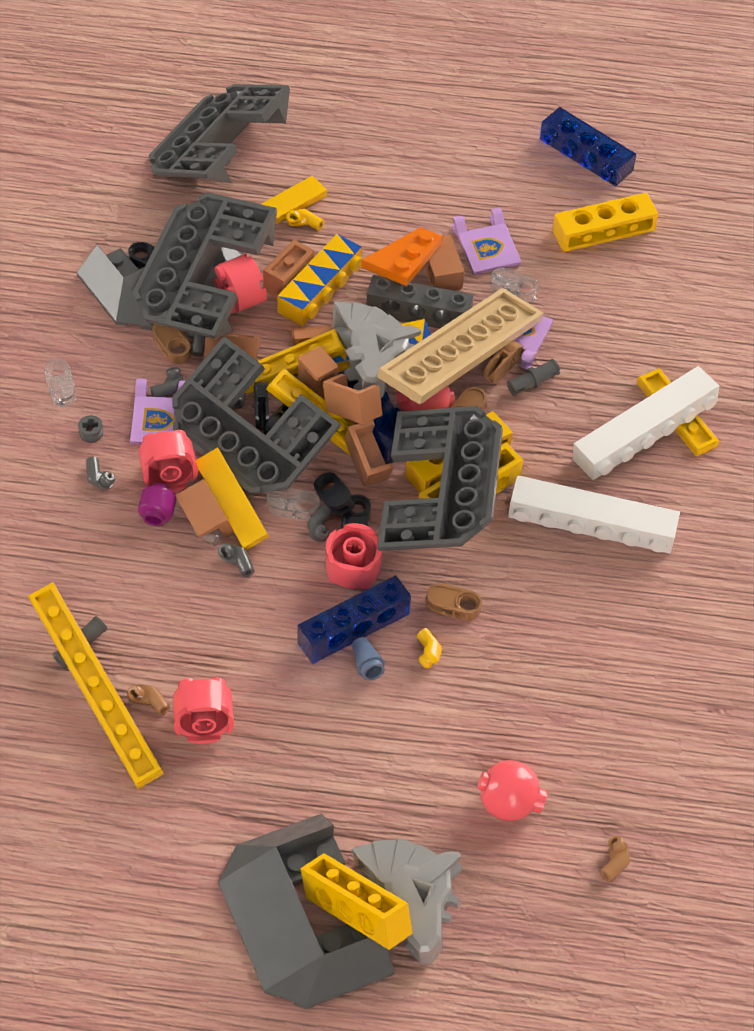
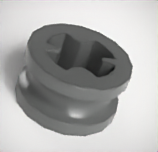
[78,415,103,443]

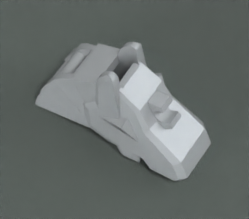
[332,301,421,398]
[352,839,462,965]

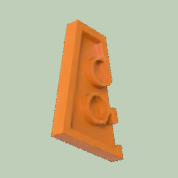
[361,227,443,286]

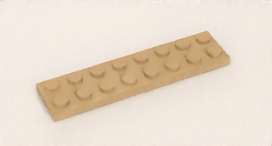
[377,288,544,405]

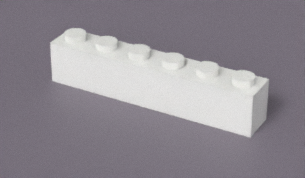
[573,366,719,480]
[508,475,680,554]

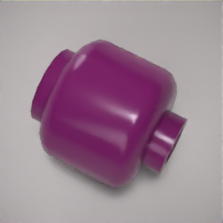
[138,483,177,526]

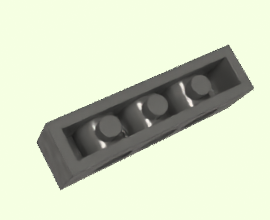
[366,275,474,329]

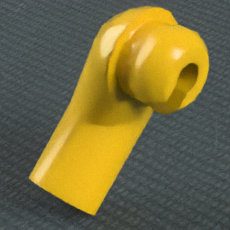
[286,209,325,231]
[416,628,442,669]

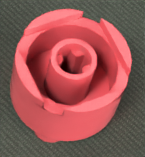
[213,254,267,314]
[138,430,198,493]
[325,523,383,590]
[173,677,234,744]

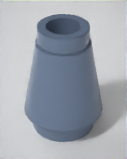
[352,637,385,681]

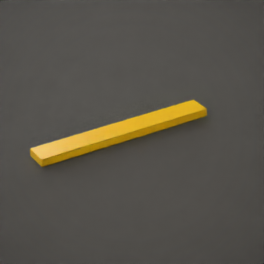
[28,582,164,789]

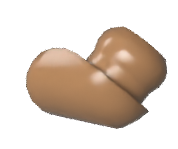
[127,684,170,715]
[599,836,630,882]

